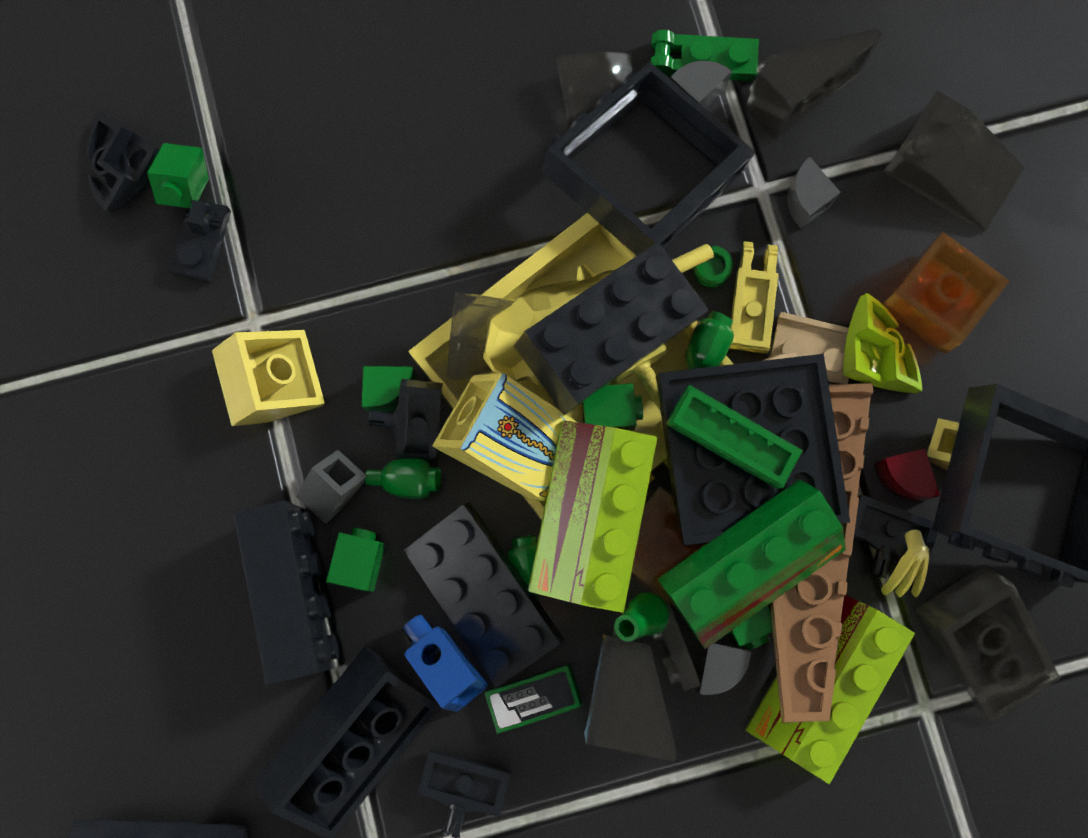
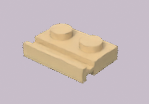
[768,312,849,385]

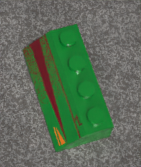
[657,479,846,649]

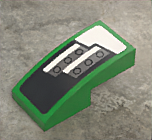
[485,664,583,734]

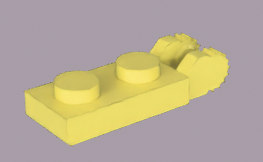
[729,241,779,354]

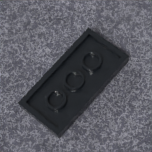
[403,502,565,688]

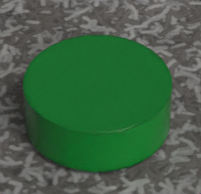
[692,246,733,288]

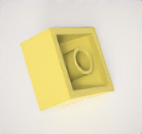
[212,330,325,426]

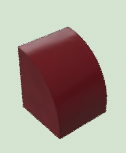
[874,448,940,501]

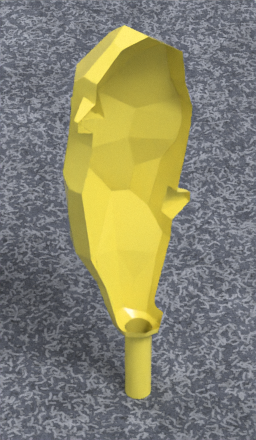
[483,244,714,386]

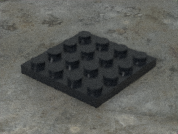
[656,354,850,546]

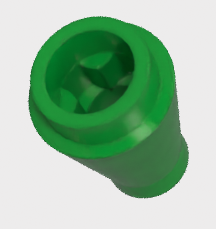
[614,592,669,642]

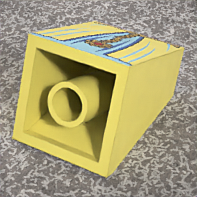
[432,373,577,501]

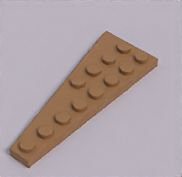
[770,383,873,723]

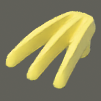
[881,530,929,598]

